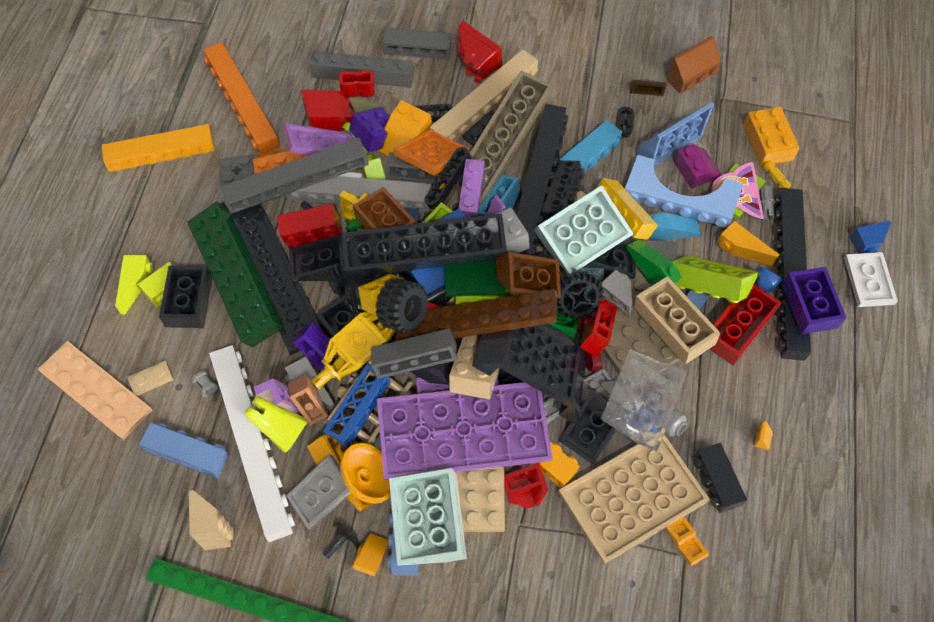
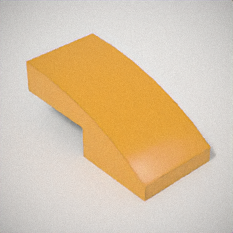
[666,516,709,566]
[354,533,388,576]

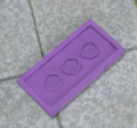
[283,123,353,155]

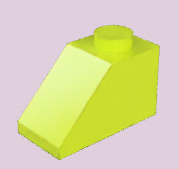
[138,262,172,308]

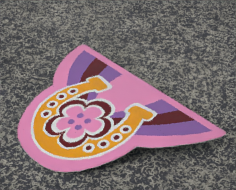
[712,162,764,219]

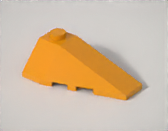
[307,428,374,512]

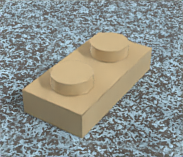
[127,361,174,396]

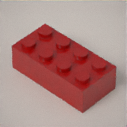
[710,284,782,366]

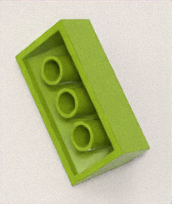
[672,255,758,303]

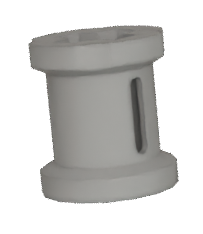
[191,371,218,397]

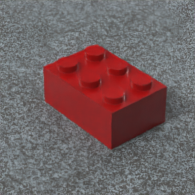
[277,204,343,248]

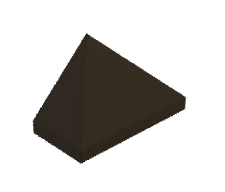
[630,79,667,96]

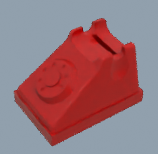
[457,21,503,83]

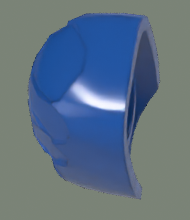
[754,266,782,293]

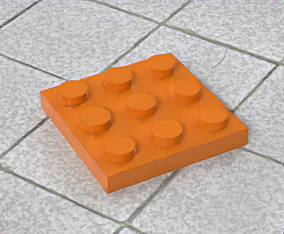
[394,129,470,176]

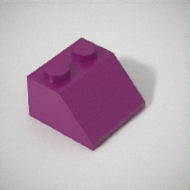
[674,144,722,189]

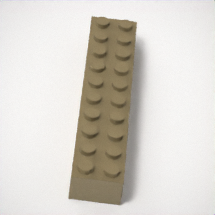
[443,70,553,212]

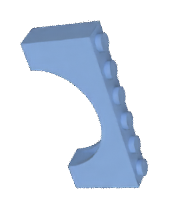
[625,155,743,228]

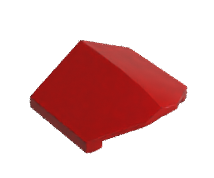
[504,463,548,509]

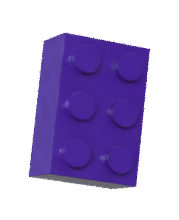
[782,267,847,335]

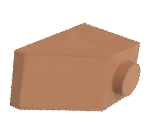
[288,374,328,426]

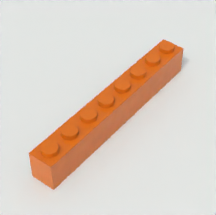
[203,42,280,154]

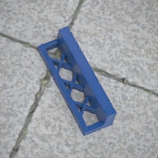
[323,364,391,449]

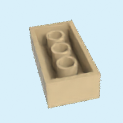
[634,276,720,365]
[449,335,500,400]

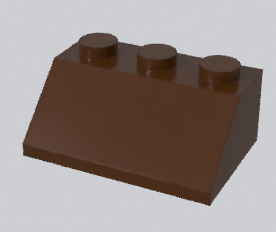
[496,252,561,299]

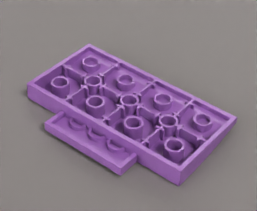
[377,378,553,480]

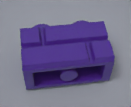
[292,322,337,370]

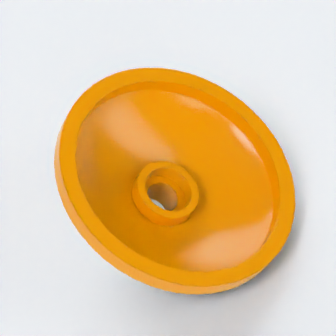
[340,443,391,504]

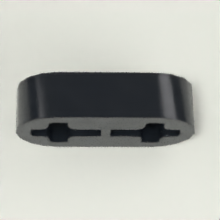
[617,107,634,138]

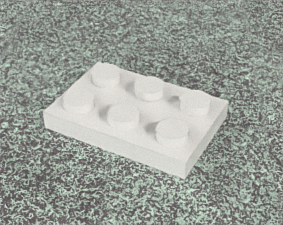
[844,252,898,307]

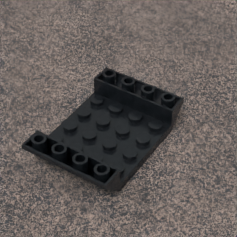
[472,324,586,424]

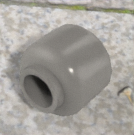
[656,406,688,437]

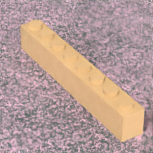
[430,49,538,142]

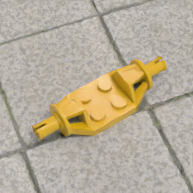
[311,312,396,390]

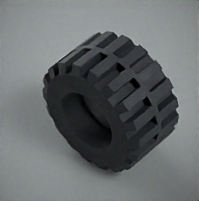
[376,278,428,333]

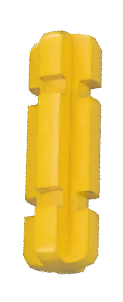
[763,161,791,189]

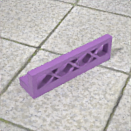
[253,379,302,415]

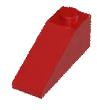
[580,298,617,357]

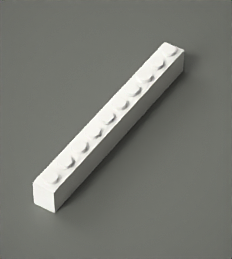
[209,345,295,542]

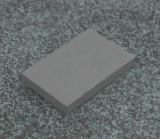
[286,455,351,529]

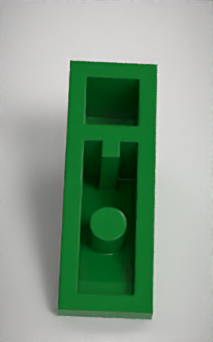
[626,239,682,286]

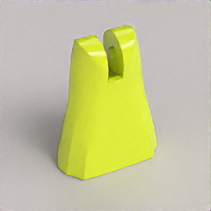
[244,395,307,453]

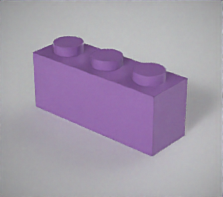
[459,159,485,217]

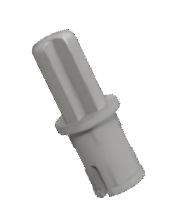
[761,185,775,221]

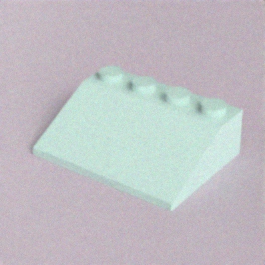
[534,185,633,273]
[389,468,467,566]

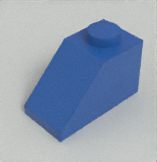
[850,220,891,254]

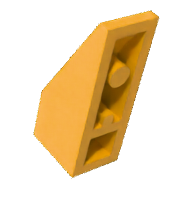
[717,221,779,266]

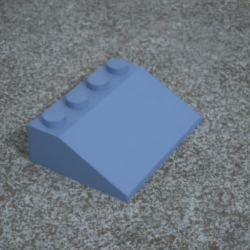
[636,102,714,167]

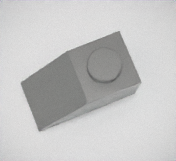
[602,270,632,317]

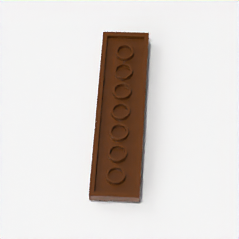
[395,289,557,342]

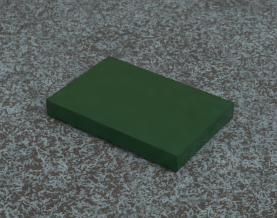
[444,260,506,297]

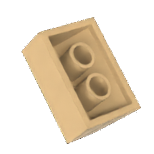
[189,490,234,550]

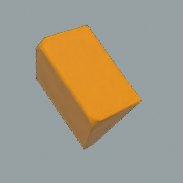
[754,421,772,450]

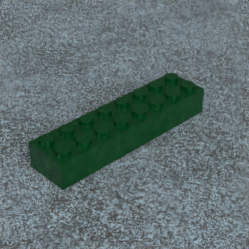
[187,201,284,347]

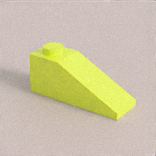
[115,255,153,314]

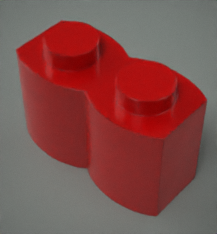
[339,71,375,98]

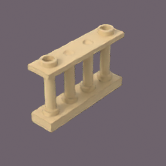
[324,358,413,446]

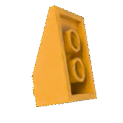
[376,100,432,157]

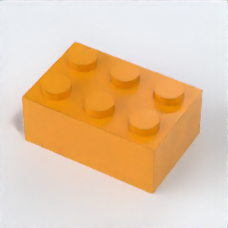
[743,107,800,166]

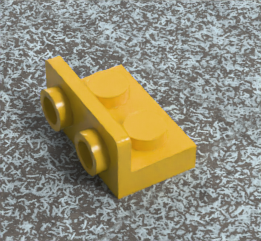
[339,190,369,224]

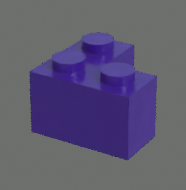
[349,107,390,153]

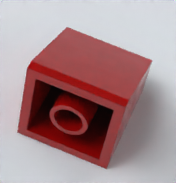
[301,89,354,132]

